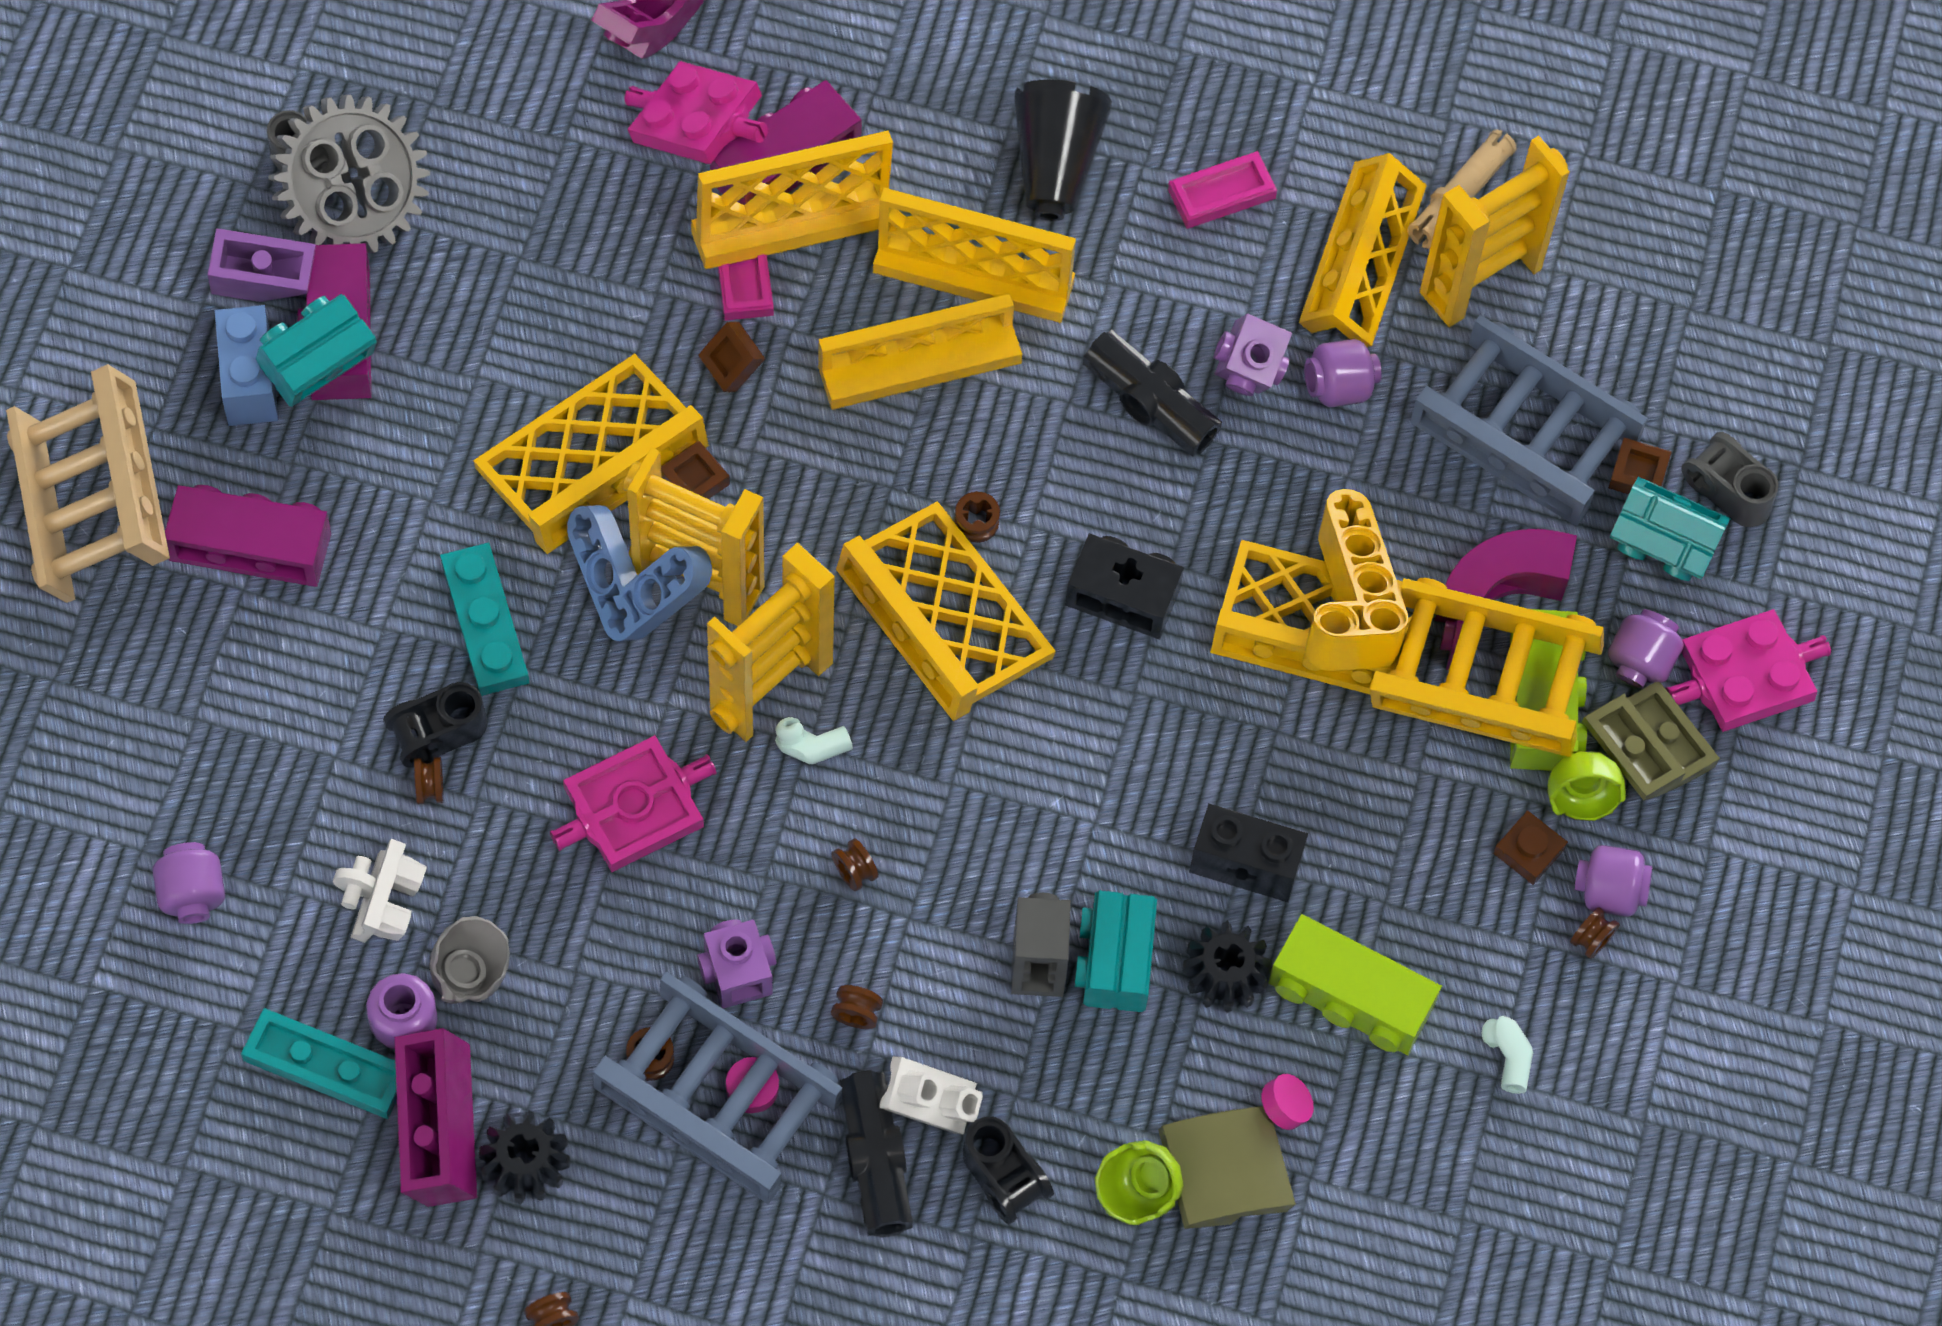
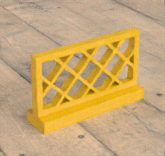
[691,131,893,269]
[873,188,1076,323]
[473,354,709,554]
[836,501,1056,721]
[1210,540,1412,694]

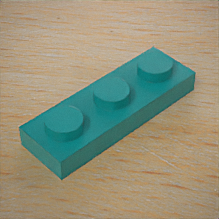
[440,542,530,696]
[241,1008,397,1119]

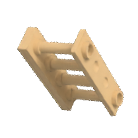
[6,364,170,603]

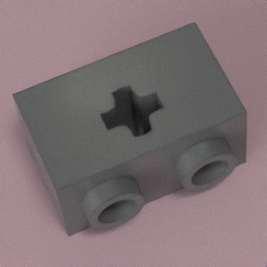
[1011,893,1071,997]

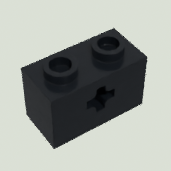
[1065,533,1184,640]
[1189,803,1308,902]

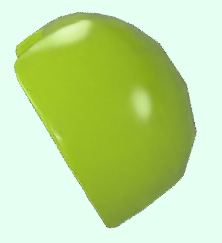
[1547,751,1626,821]
[1094,1140,1183,1225]

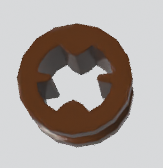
[954,491,1000,543]
[414,757,444,804]
[831,838,879,891]
[1570,907,1620,959]
[831,985,883,1029]
[626,1027,674,1081]
[524,1292,579,1326]

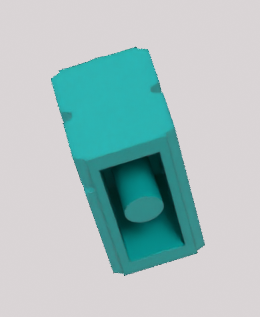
[256,294,377,407]
[1609,477,1731,581]
[1074,890,1157,1012]

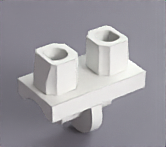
[333,839,427,943]
[879,1056,983,1134]

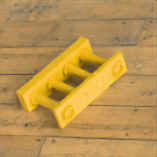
[1419,136,1570,327]
[623,448,764,626]
[707,542,835,742]
[1370,578,1604,757]

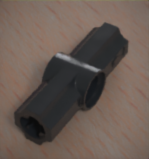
[1083,330,1222,457]
[840,1070,913,1238]

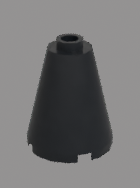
[1014,79,1112,221]

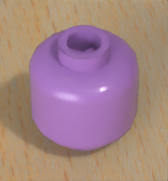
[1304,339,1382,407]
[1608,609,1684,688]
[152,842,225,924]
[1575,845,1653,917]
[366,973,438,1049]

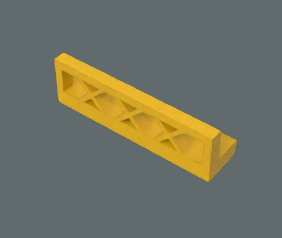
[1299,153,1427,347]
[818,293,1022,410]

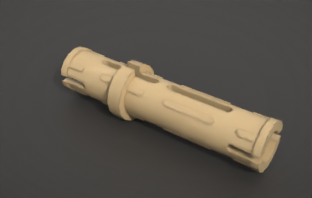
[1407,130,1517,249]

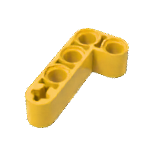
[1305,489,1408,671]

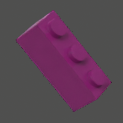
[710,80,862,205]
[298,243,372,400]
[165,485,331,587]
[394,1028,477,1207]

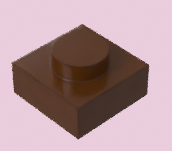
[698,322,765,392]
[1608,437,1672,494]
[661,440,730,499]
[1493,810,1568,885]

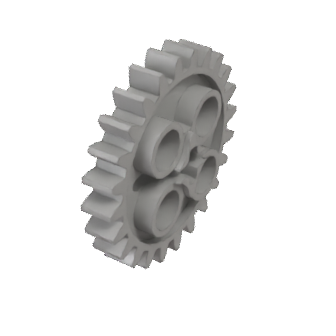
[268,95,430,253]

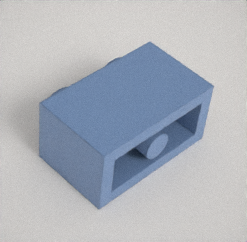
[215,305,278,426]

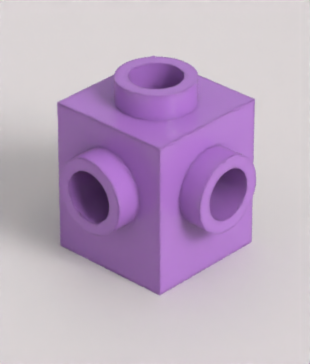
[1214,313,1292,396]
[697,919,777,1009]

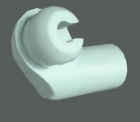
[775,717,853,764]
[1482,1016,1533,1094]

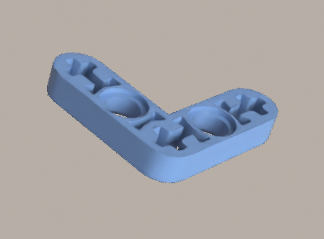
[567,505,712,641]

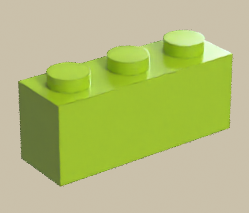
[1510,609,1587,771]
[1268,914,1442,1056]

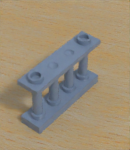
[1410,315,1648,527]
[593,972,842,1204]

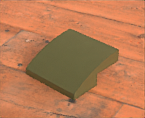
[1582,682,1720,801]
[1158,1106,1296,1229]

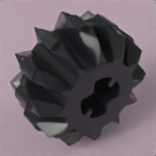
[1182,920,1272,1013]
[479,1110,570,1204]

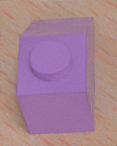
[208,228,316,302]

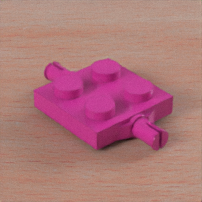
[624,61,768,165]
[1665,609,1831,732]
[550,735,717,872]

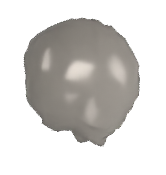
[429,916,510,1004]

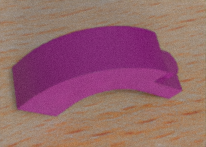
[591,0,704,59]
[1434,529,1577,670]

